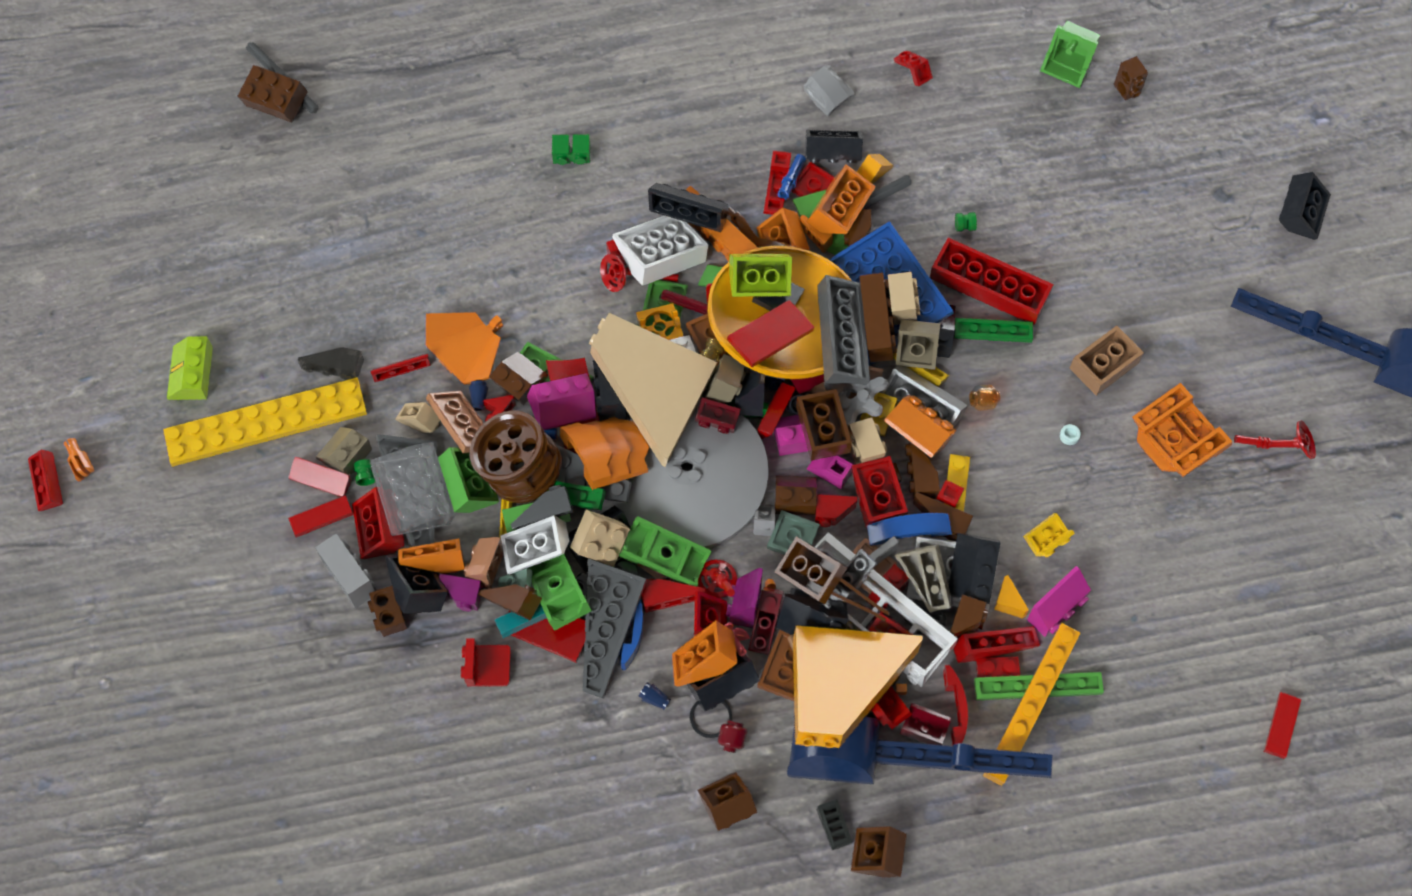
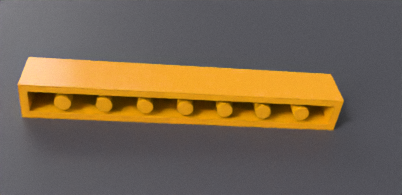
[982,623,1080,786]

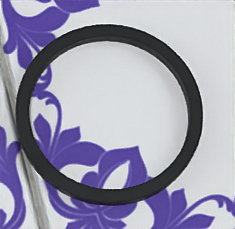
[690,701,732,738]

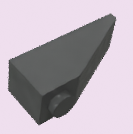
[511,485,574,530]

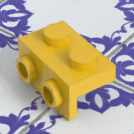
[860,392,897,437]
[1023,513,1075,557]

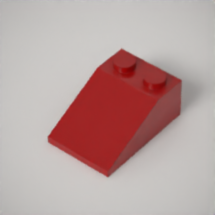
[851,456,908,529]

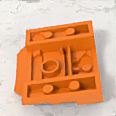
[1132,383,1232,477]
[560,417,649,490]

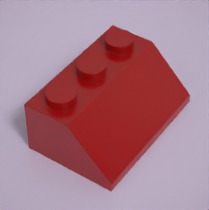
[352,487,405,559]

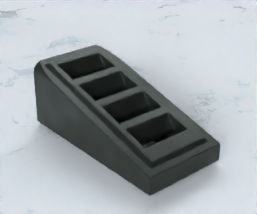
[816,799,853,851]

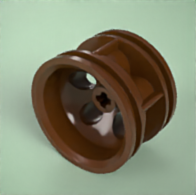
[470,411,562,503]

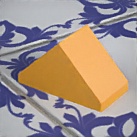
[857,154,893,184]
[994,575,1029,619]

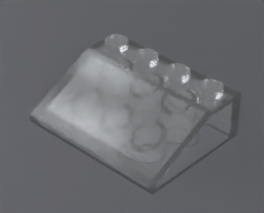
[370,442,456,536]

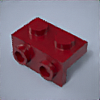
[695,398,741,434]
[900,703,951,745]

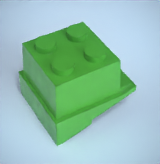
[1040,21,1100,88]

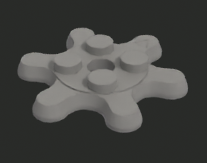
[824,377,888,429]

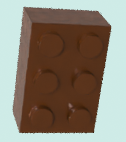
[237,65,308,123]
[796,389,852,461]

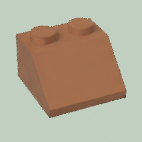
[464,537,504,589]

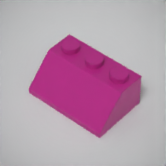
[527,373,596,430]
[774,415,808,456]
[1027,566,1091,637]

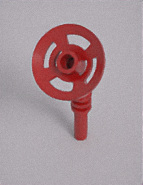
[600,254,679,292]
[1234,420,1316,459]
[697,559,737,598]

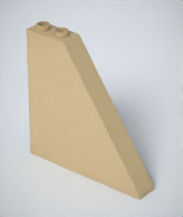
[589,313,717,467]

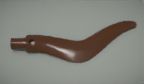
[728,207,785,248]

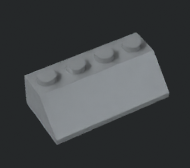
[881,366,968,428]

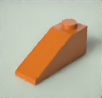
[398,538,465,574]

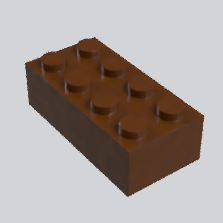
[860,273,897,363]

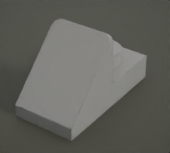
[753,505,775,536]

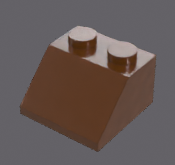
[489,352,548,405]
[775,475,817,516]
[950,595,988,639]
[697,772,758,831]
[851,826,907,878]

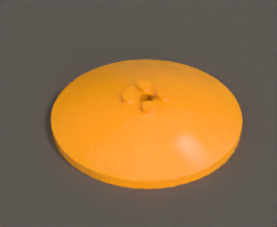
[707,246,852,379]

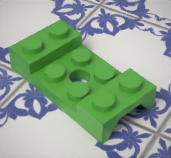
[619,516,711,587]
[525,553,592,631]

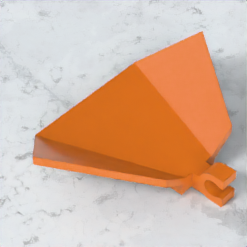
[426,312,503,385]

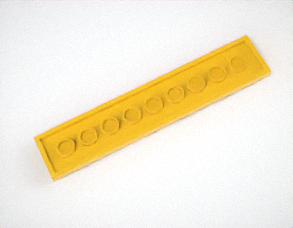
[163,377,367,467]

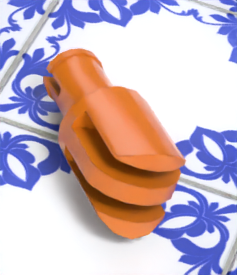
[64,438,95,481]

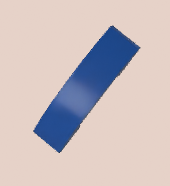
[867,513,952,546]
[621,599,643,670]

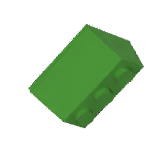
[436,447,499,513]

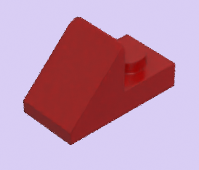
[483,395,516,422]

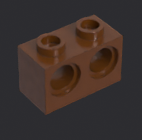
[1114,56,1148,100]
[367,586,407,637]

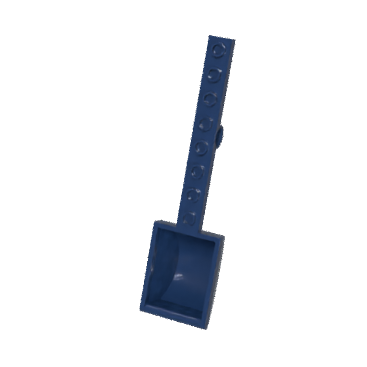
[1230,288,1412,398]
[787,712,1053,785]

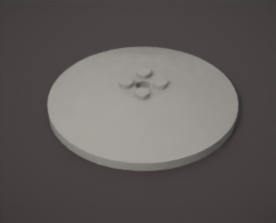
[613,397,768,548]

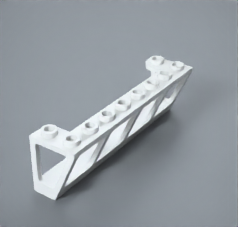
[811,533,957,687]

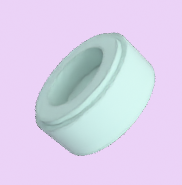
[1060,424,1081,445]

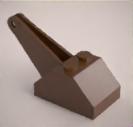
[775,536,890,622]

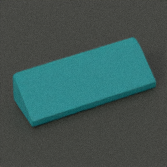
[494,603,547,638]

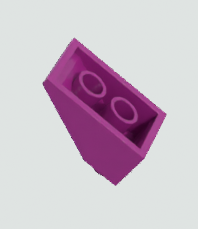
[726,568,763,628]

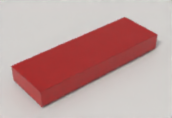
[288,495,353,538]
[1263,692,1301,759]

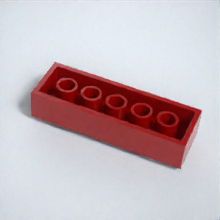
[930,238,1054,325]

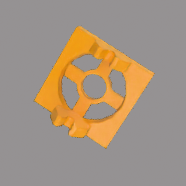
[636,303,684,340]

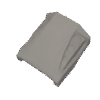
[803,65,855,116]

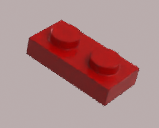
[975,657,1021,678]

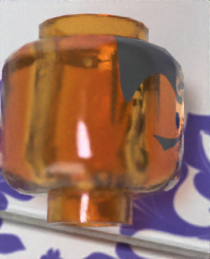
[969,384,1000,411]

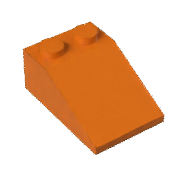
[672,621,737,687]

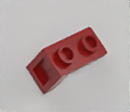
[894,51,933,87]

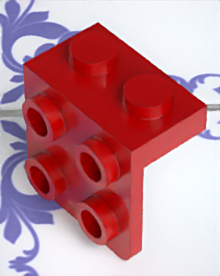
[461,638,511,687]
[871,686,912,729]

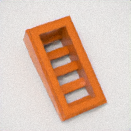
[800,215,833,253]

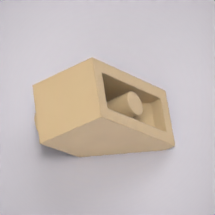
[395,402,440,433]

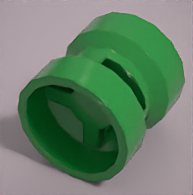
[955,212,977,232]
[354,459,376,486]

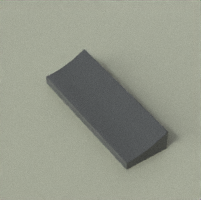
[817,275,870,385]

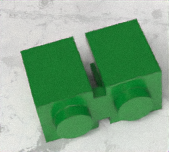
[552,134,590,165]

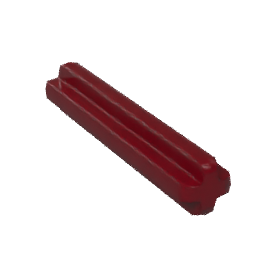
[661,289,708,315]

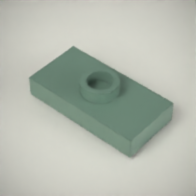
[498,569,532,588]

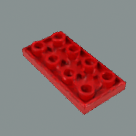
[727,300,815,367]
[508,611,586,663]

